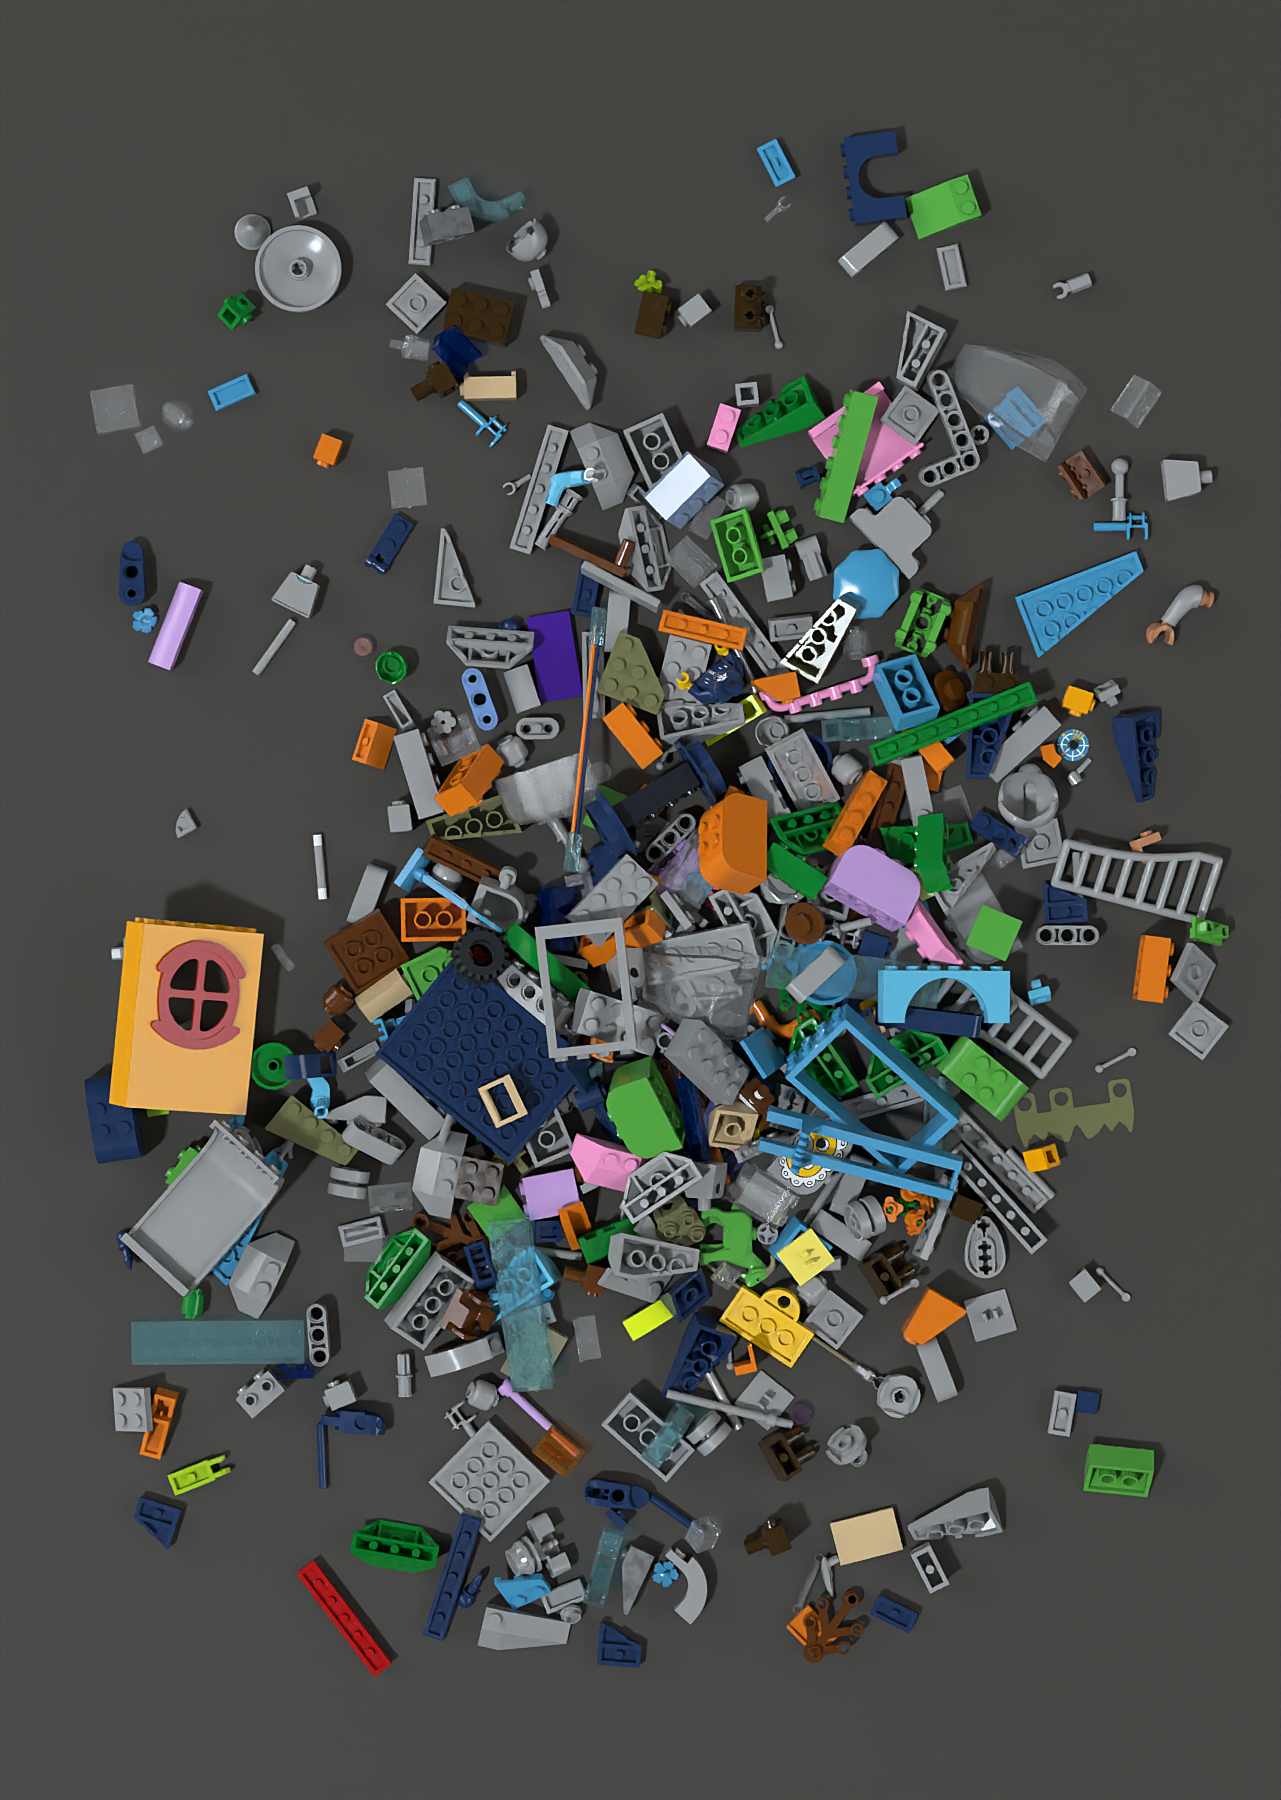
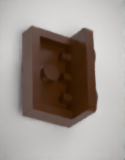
[1058,449,1107,502]

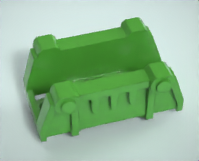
[895,588,952,658]

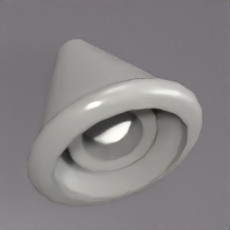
[234,214,271,250]

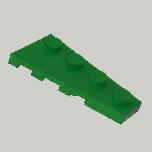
[879,822,973,865]

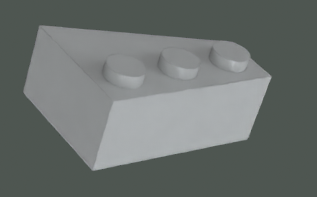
[896,311,948,392]

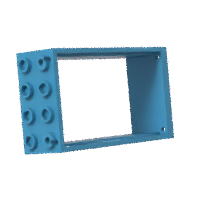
[785,1003,959,1174]

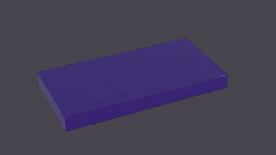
[526,611,583,703]

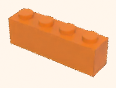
[822,770,888,856]
[578,909,666,967]

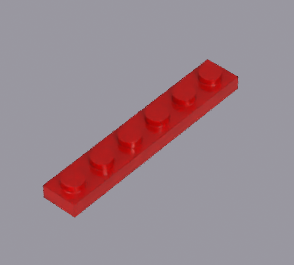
[296,1560,392,1677]

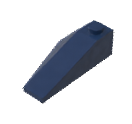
[966,693,1012,779]
[1112,709,1161,803]
[662,1312,737,1402]

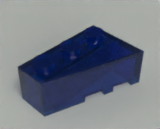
[537,886,577,952]

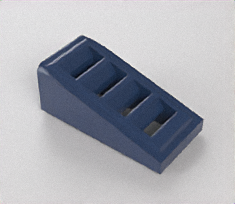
[463,1240,499,1290]

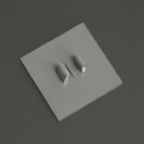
[964,1288,1017,1342]
[734,1370,794,1431]

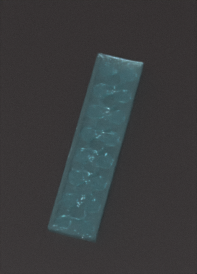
[765,944,942,1009]
[487,1217,556,1393]
[131,1320,305,1365]

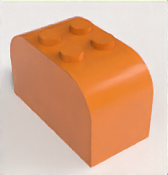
[698,793,767,895]

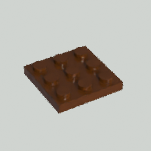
[323,908,411,995]

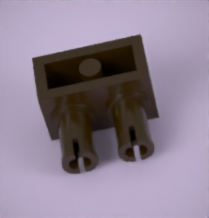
[734,285,765,332]
[410,361,460,402]
[973,651,1019,694]
[857,1244,916,1301]
[757,1425,815,1482]
[743,1517,792,1557]

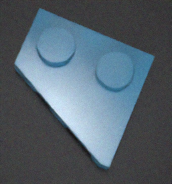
[494,1573,552,1610]

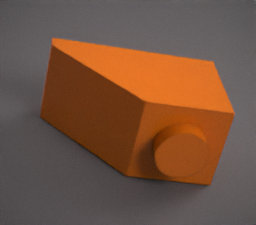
[749,671,801,705]

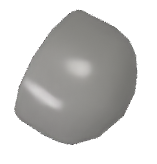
[755,716,790,747]
[431,863,465,891]

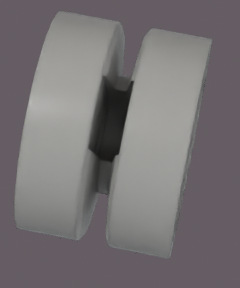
[327,1165,370,1199]
[843,1195,886,1242]
[685,1409,732,1456]

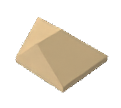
[706,1099,759,1149]

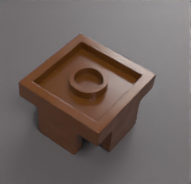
[439,1288,496,1341]

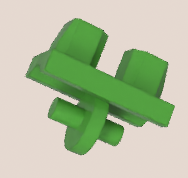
[760,510,798,550]
[1190,916,1229,946]

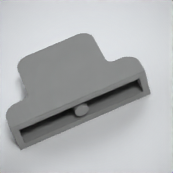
[849,497,931,580]

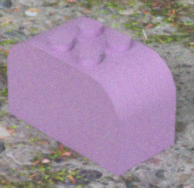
[820,845,920,932]

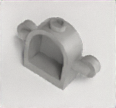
[466,866,529,933]

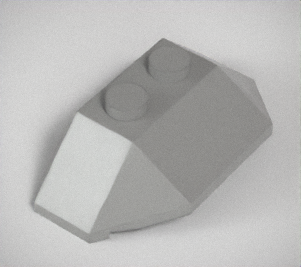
[539,335,598,412]
[569,423,634,511]
[618,505,672,593]
[446,626,534,669]
[708,889,778,971]
[412,1131,468,1219]
[621,1151,703,1224]
[228,1232,295,1319]

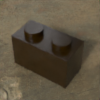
[634,291,672,339]
[949,1192,984,1224]

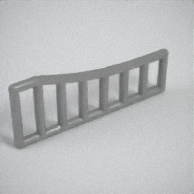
[1051,839,1223,923]
[909,944,1072,1079]

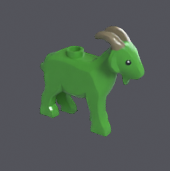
[700,1202,776,1287]

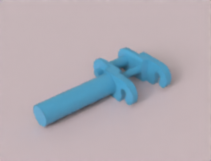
[457,399,507,448]
[1093,512,1148,540]

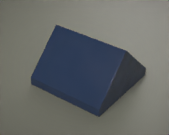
[658,1267,711,1323]

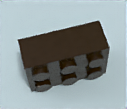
[442,288,515,348]

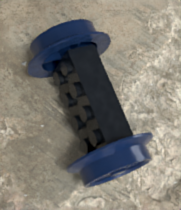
[584,739,727,858]

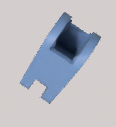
[462,668,498,731]

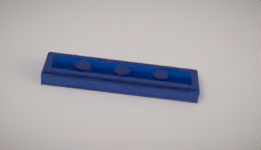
[674,1077,712,1162]

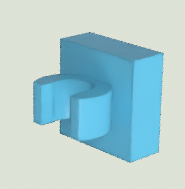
[1028,979,1051,1006]

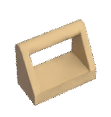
[478,1074,528,1128]

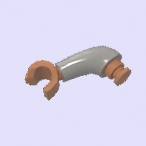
[1146,585,1214,645]

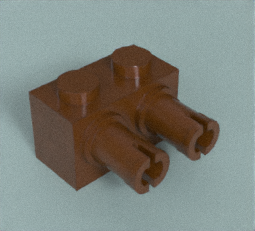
[562,1262,610,1297]

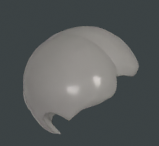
[998,763,1059,829]

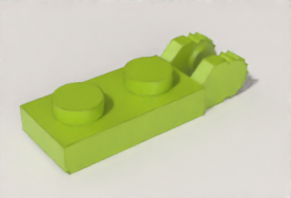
[168,1454,231,1496]

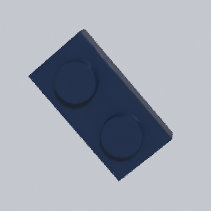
[870,1594,918,1633]

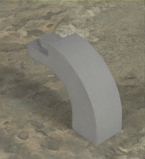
[425,1332,505,1377]
[665,1547,707,1625]

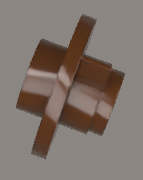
[932,670,965,713]
[785,902,825,945]

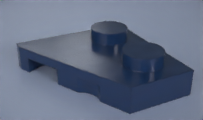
[1042,883,1090,925]
[133,1496,182,1549]
[597,1622,641,1668]

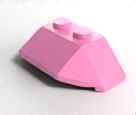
[904,898,964,966]
[570,1133,653,1192]

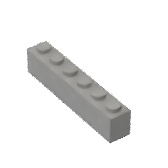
[949,1142,1047,1255]

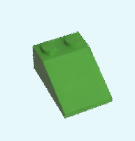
[905,174,981,240]

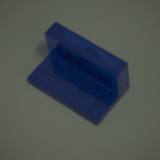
[431,325,482,378]

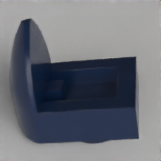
[534,1219,565,1243]

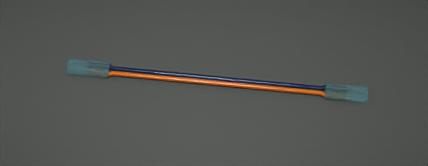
[563,607,607,873]

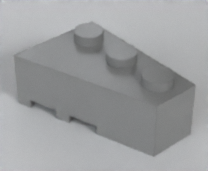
[736,756,791,825]

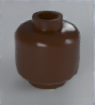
[322,984,354,1016]

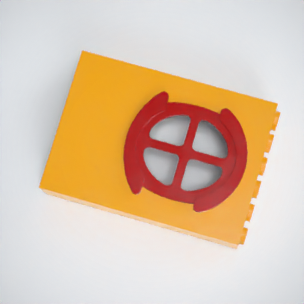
[109,917,264,1115]

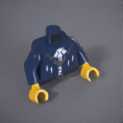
[676,645,745,704]

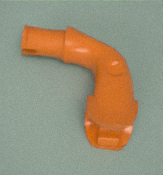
[750,999,821,1039]

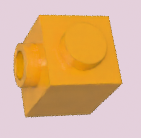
[1061,686,1096,717]
[1022,1143,1061,1173]

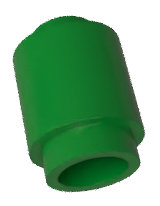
[181,1288,205,1319]

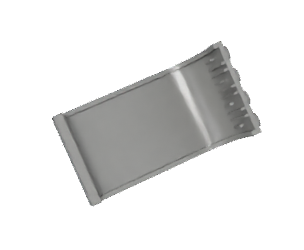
[120,1120,284,1297]

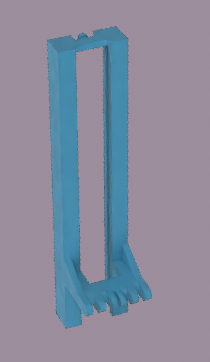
[757,1105,963,1201]

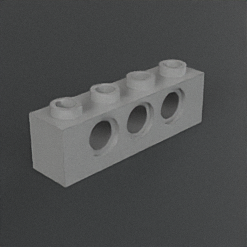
[493,958,575,1031]

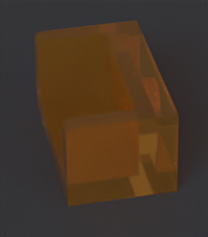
[531,1425,585,1478]

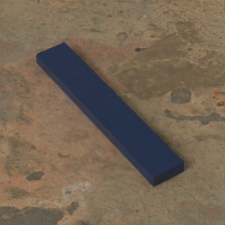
[423,1512,482,1641]

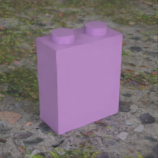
[519,1167,580,1221]

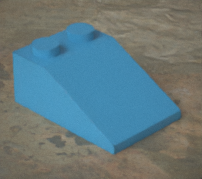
[740,1026,787,1079]

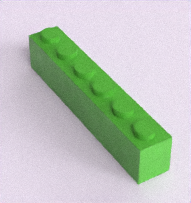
[814,389,879,523]

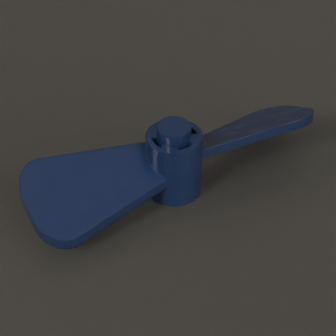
[562,1043,624,1144]

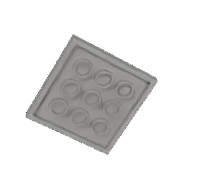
[429,1420,551,1542]

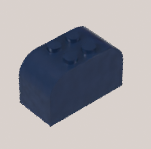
[85,1074,145,1164]

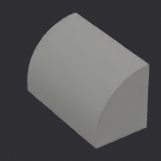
[503,664,541,714]
[769,1083,806,1133]

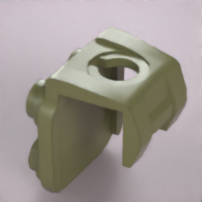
[653,1194,706,1247]

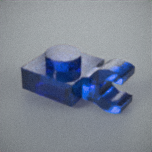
[277,1363,315,1380]

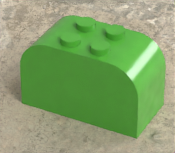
[933,1036,1029,1122]
[606,1056,687,1158]

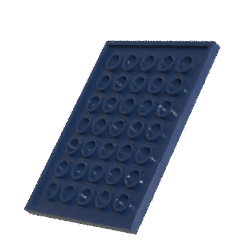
[375,961,592,1163]

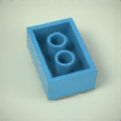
[872,654,940,732]

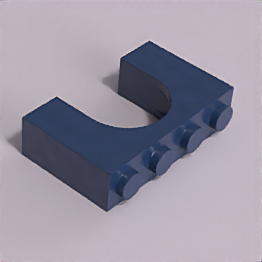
[840,131,907,227]

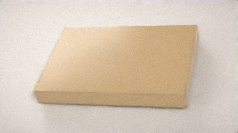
[830,1507,903,1565]

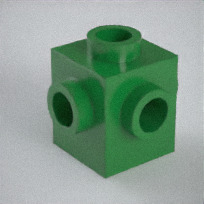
[217,292,256,330]

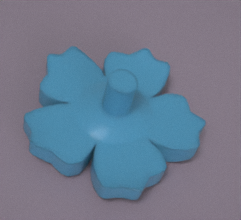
[132,607,157,633]
[652,1561,679,1587]

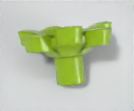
[634,271,662,294]

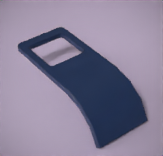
[284,1052,336,1080]

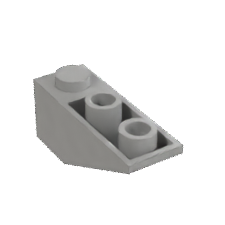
[322,1095,388,1127]

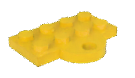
[719,1285,815,1368]

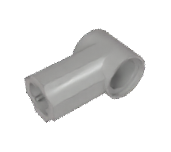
[795,535,827,581]

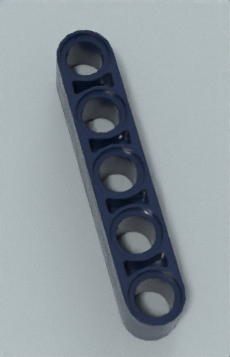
[874,1002,982,1038]

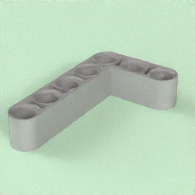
[918,369,980,487]

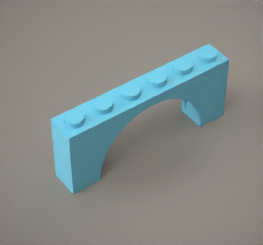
[878,966,1010,1023]

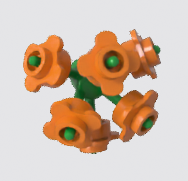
[881,1174,936,1236]

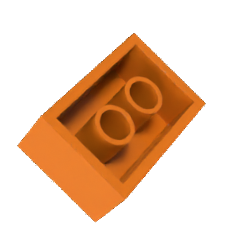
[602,702,664,770]
[434,743,504,817]
[401,897,467,942]
[1132,935,1174,1003]

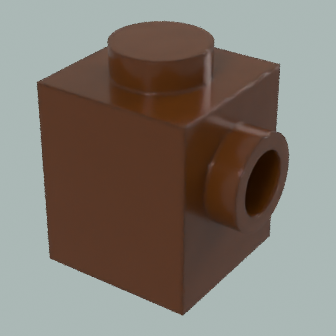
[312,1019,346,1053]

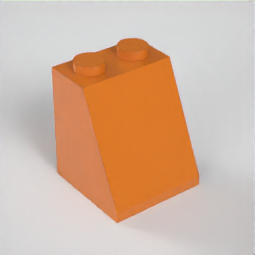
[901,1286,967,1346]

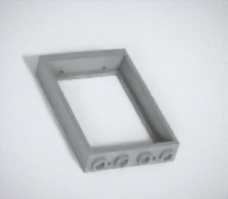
[535,917,638,1062]

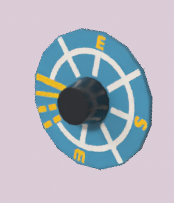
[1057,729,1089,761]

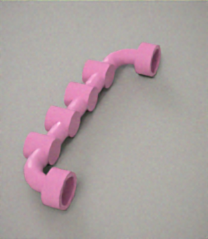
[759,654,880,714]

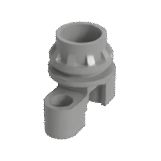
[505,1513,571,1578]

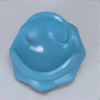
[833,549,899,620]

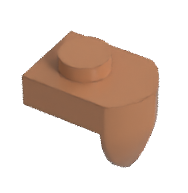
[1129,829,1162,864]

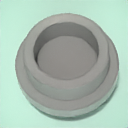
[560,1605,582,1624]

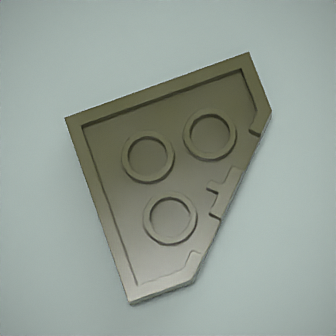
[597,631,665,715]

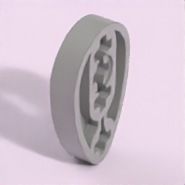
[964,1215,1006,1278]

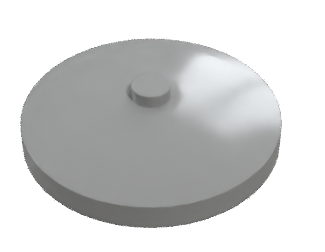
[255,225,342,313]

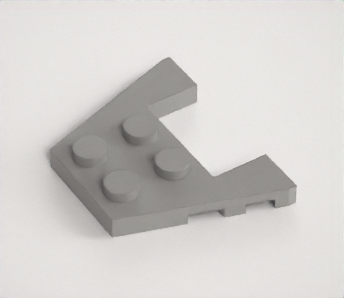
[597,1216,673,1303]

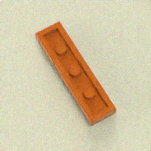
[658,609,748,651]

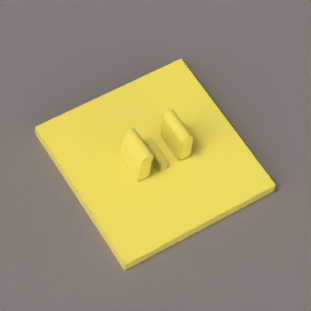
[776,1228,835,1286]

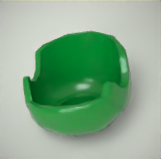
[375,650,408,684]

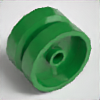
[250,1041,295,1090]

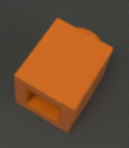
[313,433,344,469]

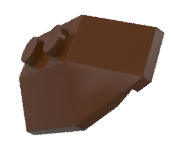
[943,584,985,671]

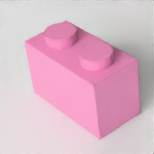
[707,403,741,454]

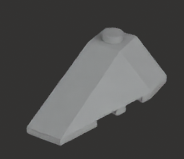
[608,1233,700,1280]

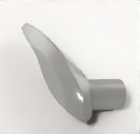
[821,1555,839,1596]

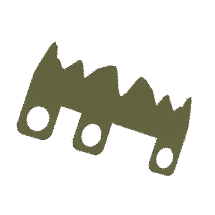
[1014,1079,1134,1148]

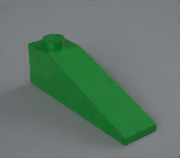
[735,375,825,447]

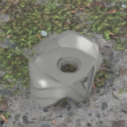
[760,854,818,904]

